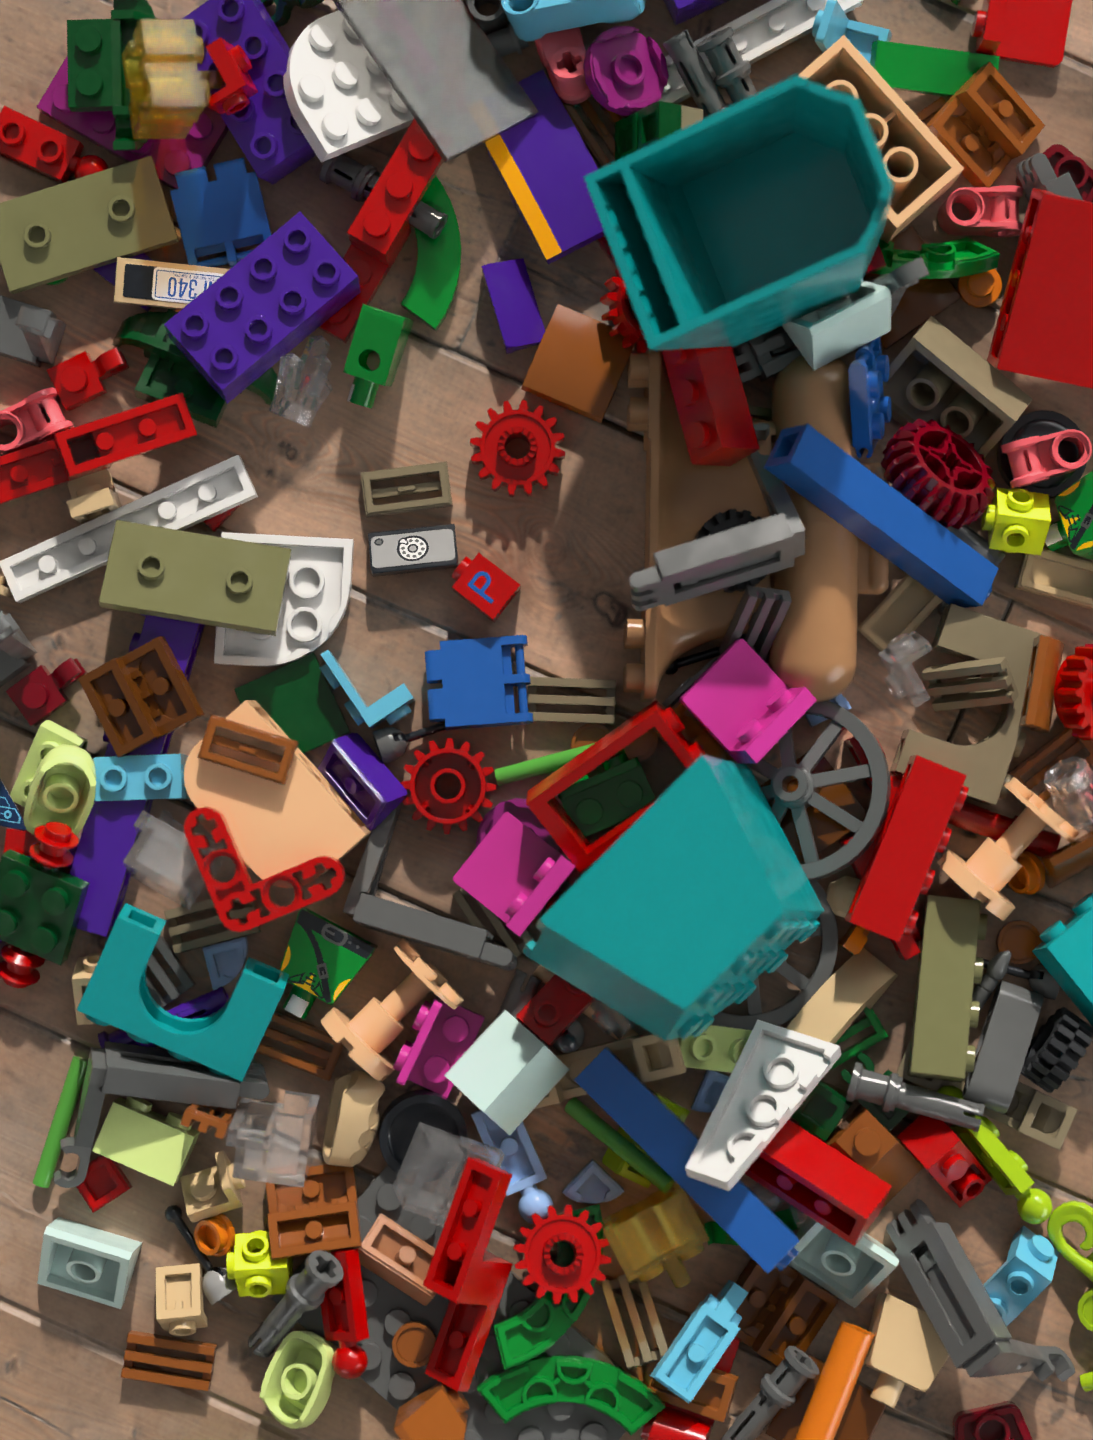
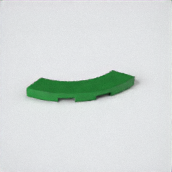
[401,175,462,331]
[873,237,1000,279]
[492,1204,604,1370]
[477,1355,665,1436]

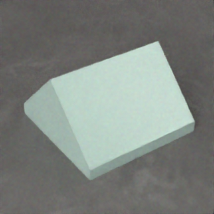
[782,281,891,371]
[445,1009,570,1135]
[788,1216,899,1308]
[37,1217,142,1309]

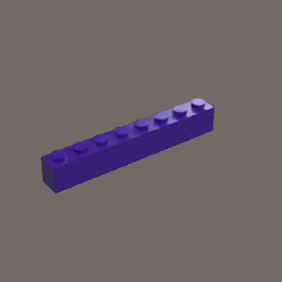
[65,614,205,937]

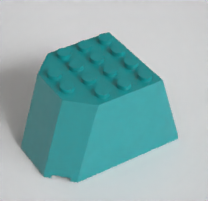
[584,75,894,350]
[523,755,824,1041]

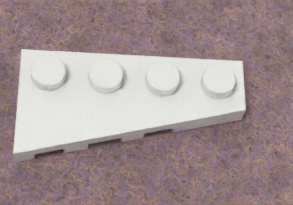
[685,1020,841,1191]

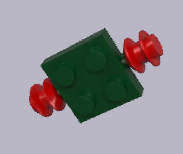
[0,822,90,988]

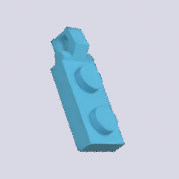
[650,1280,748,1404]

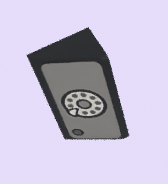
[368,524,459,577]

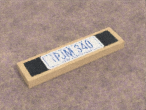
[114,257,230,310]

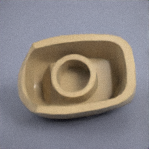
[322,1070,385,1167]

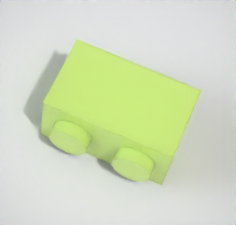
[92,1096,200,1186]

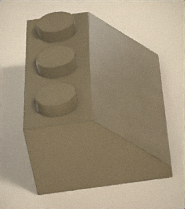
[883,316,1033,457]

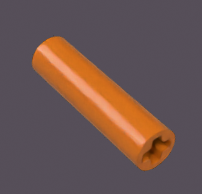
[795,1321,875,1440]

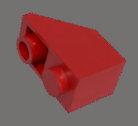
[897,1115,992,1208]

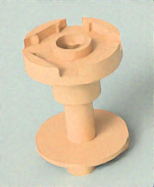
[937,777,1080,921]
[320,938,464,1082]

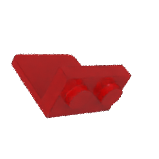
[972,0,1072,68]

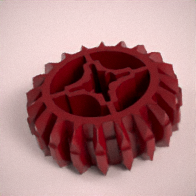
[880,418,996,530]

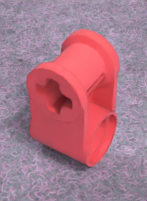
[534,27,592,105]
[937,185,1023,238]
[0,387,74,456]
[1001,429,1092,489]

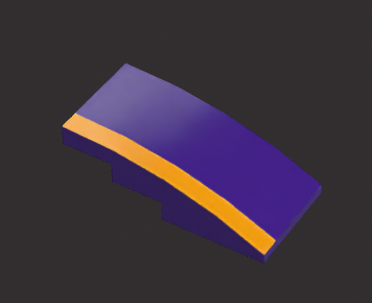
[466,69,606,265]

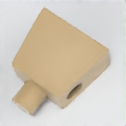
[863,1293,949,1409]

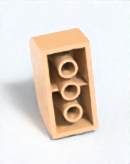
[798,35,964,243]
[184,700,372,888]

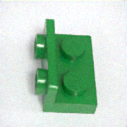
[557,753,656,837]

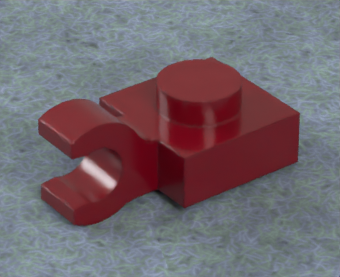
[6,658,87,726]

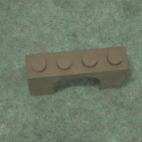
[890,604,1046,805]

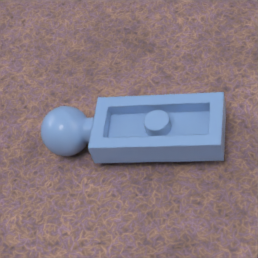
[471,1110,554,1224]

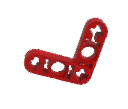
[184,807,345,932]

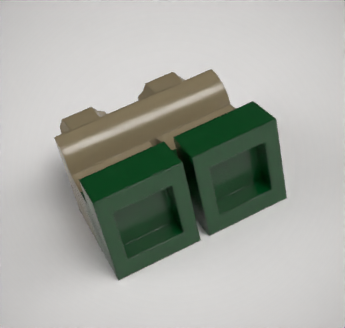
[615,101,703,162]

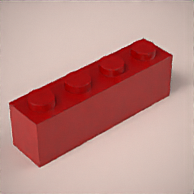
[661,346,760,466]
[845,755,969,943]
[744,1119,892,1246]

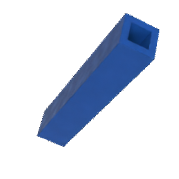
[764,424,999,608]
[574,1046,799,1273]

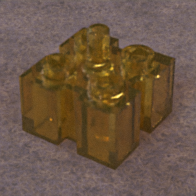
[122,19,225,139]
[602,1181,710,1289]

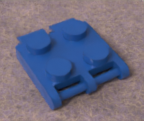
[170,157,272,268]
[848,337,892,458]
[425,635,533,730]

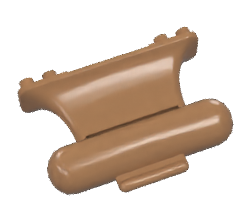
[623,346,889,703]

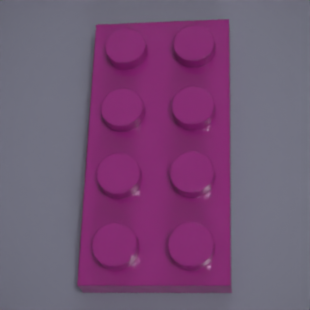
[37,57,229,189]

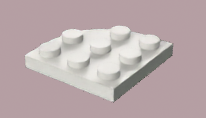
[283,3,428,162]
[214,532,354,667]

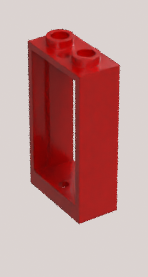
[526,700,708,873]

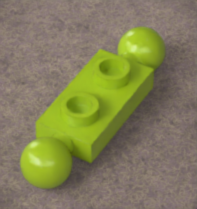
[937,1086,1052,1224]

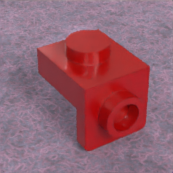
[205,37,258,115]

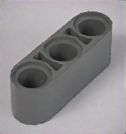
[961,980,1044,1115]

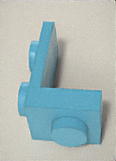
[812,0,892,63]
[320,650,415,729]
[93,754,189,801]
[983,1225,1059,1327]

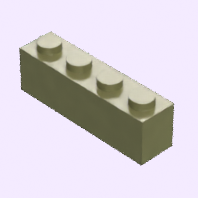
[907,895,987,1083]

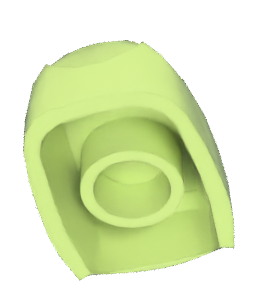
[23,744,96,836]
[259,1331,337,1429]

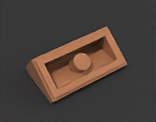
[358,1213,436,1306]

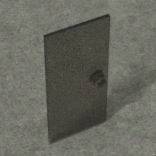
[333,0,539,163]

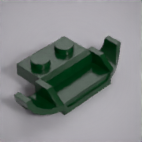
[67,0,162,151]
[112,309,282,428]

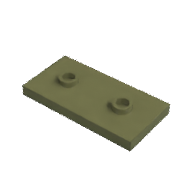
[0,156,179,294]
[99,520,291,636]

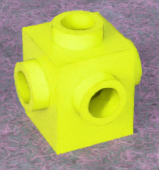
[981,487,1051,556]
[226,1230,293,1298]

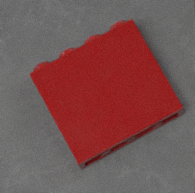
[987,188,1093,389]

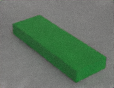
[870,40,1000,97]

